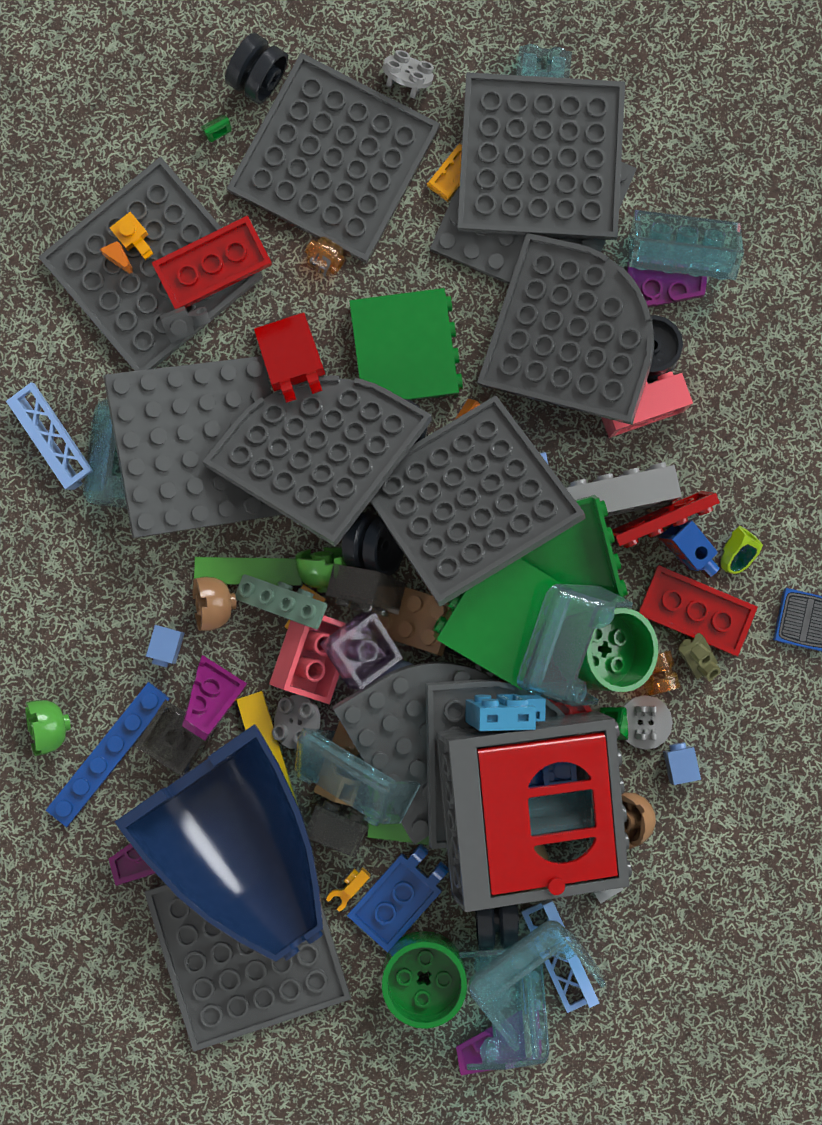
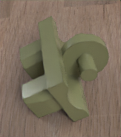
[679,633,721,682]

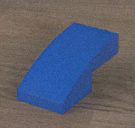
[528,762,577,788]

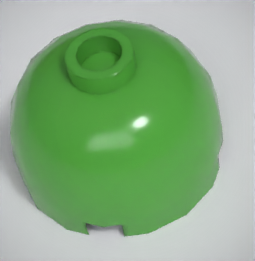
[295,547,349,592]
[25,700,71,756]

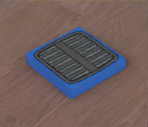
[773,588,822,652]

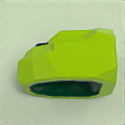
[721,526,763,574]

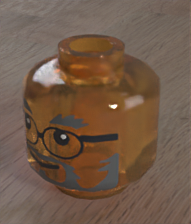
[305,237,346,276]

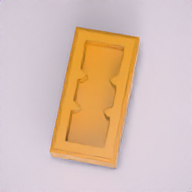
[427,143,462,202]

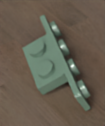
[235,574,327,629]

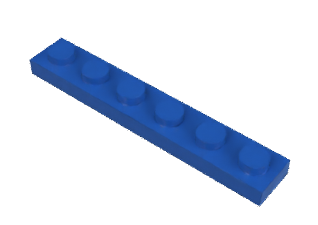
[46,682,171,827]

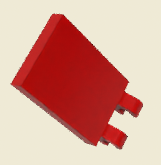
[254,312,326,403]

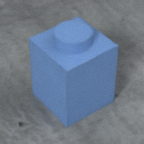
[146,625,185,667]
[663,742,701,785]

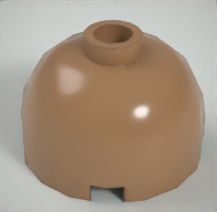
[193,577,236,631]
[622,792,656,849]

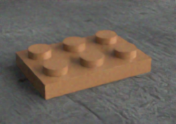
[370,582,450,656]

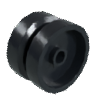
[225,32,288,105]
[647,315,683,383]
[342,512,404,577]
[475,904,519,951]

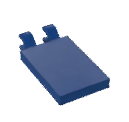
[347,844,449,952]

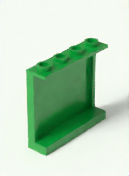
[349,288,463,401]
[520,495,628,616]
[433,559,579,690]

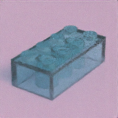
[629,210,744,280]

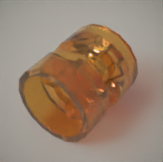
[643,650,681,696]

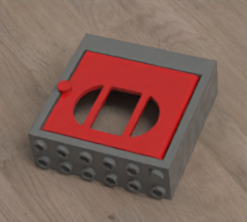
[436,711,632,912]

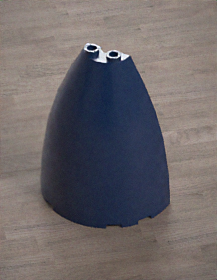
[115,724,323,962]

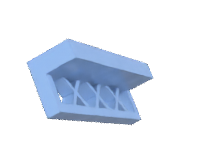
[6,382,93,490]
[521,899,599,1013]

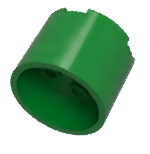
[552,608,658,692]
[382,931,467,1029]

